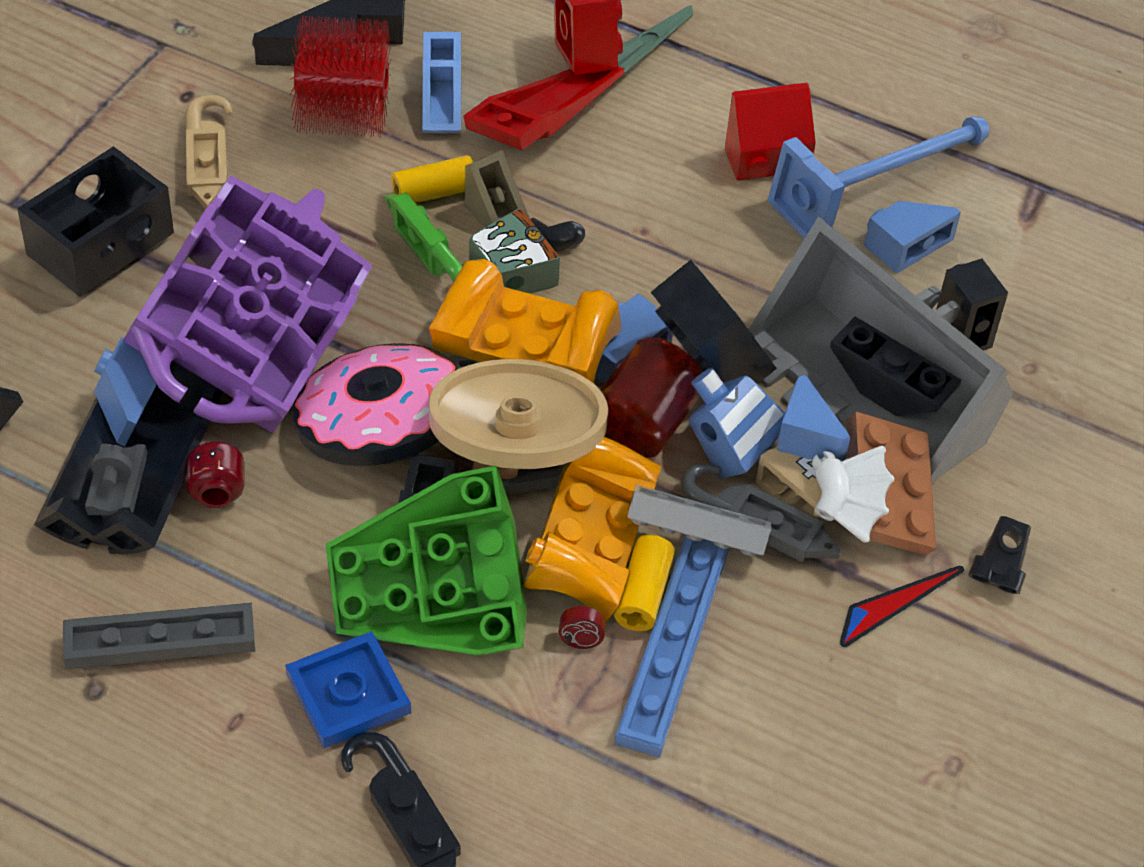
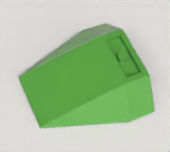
[326,466,527,656]

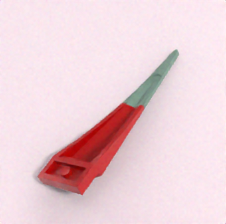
[463,5,693,151]

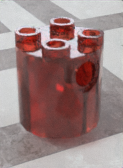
[600,337,702,458]

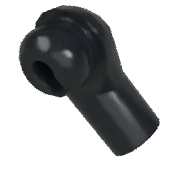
[530,217,586,252]

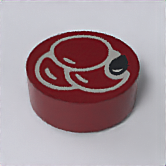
[558,606,606,649]

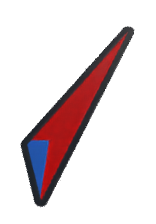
[840,565,964,648]

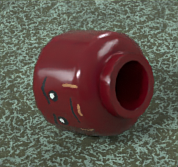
[186,441,245,508]

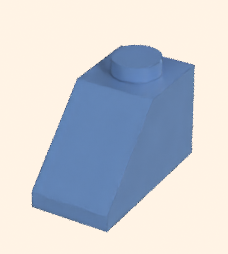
[864,201,961,273]
[94,337,157,446]

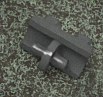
[85,444,148,520]

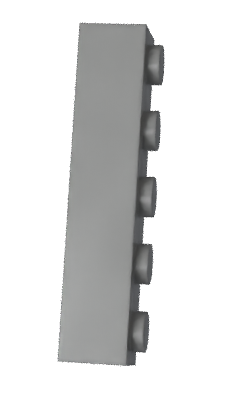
[627,485,771,556]

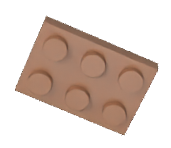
[846,411,936,555]

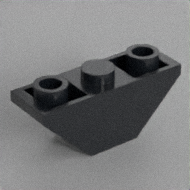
[830,316,962,415]

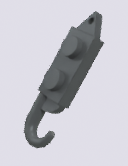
[681,463,840,563]

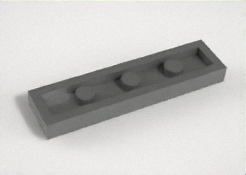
[63,602,255,669]

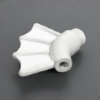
[812,446,895,543]

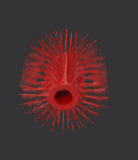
[290,15,391,138]

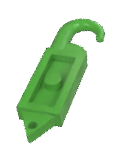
[384,192,462,281]

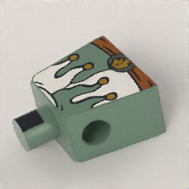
[462,208,560,293]

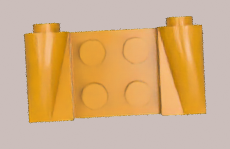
[429,259,622,383]
[523,437,661,622]

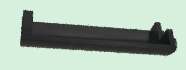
[34,361,223,554]

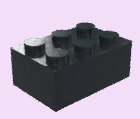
[651,259,777,384]

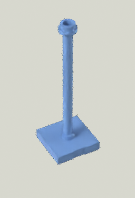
[767,116,990,239]

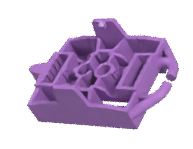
[123,175,372,433]

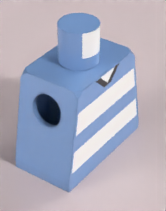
[689,368,785,479]

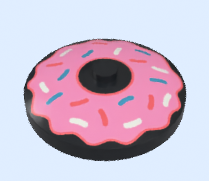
[292,343,459,466]

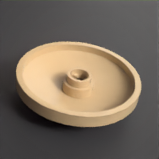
[429,359,608,469]

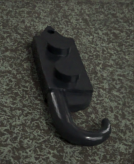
[341,732,461,867]

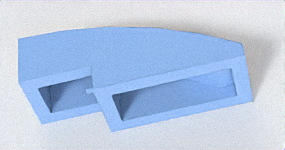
[422,32,461,134]

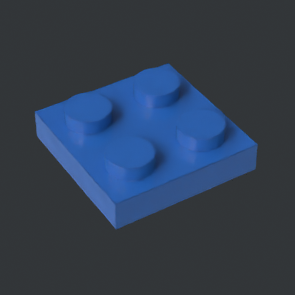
[285,631,411,749]

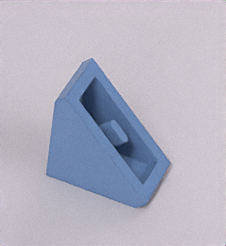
[777,375,850,462]

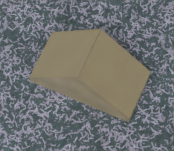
[465,150,530,228]

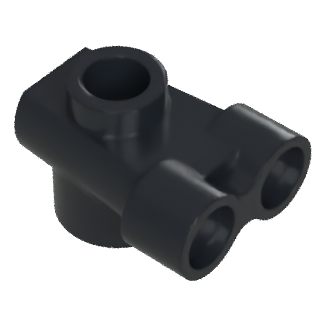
[968,516,1031,594]

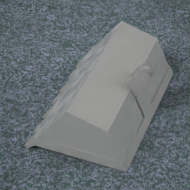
[749,217,1014,485]

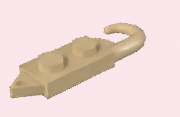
[186,94,233,209]

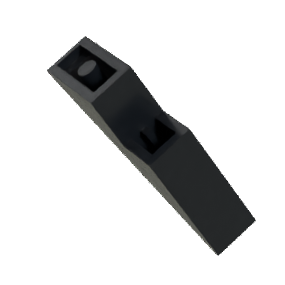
[252,0,406,66]

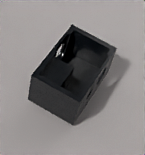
[17,146,174,297]

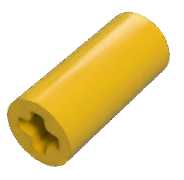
[391,155,473,204]
[614,535,675,632]

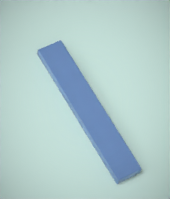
[615,536,730,757]

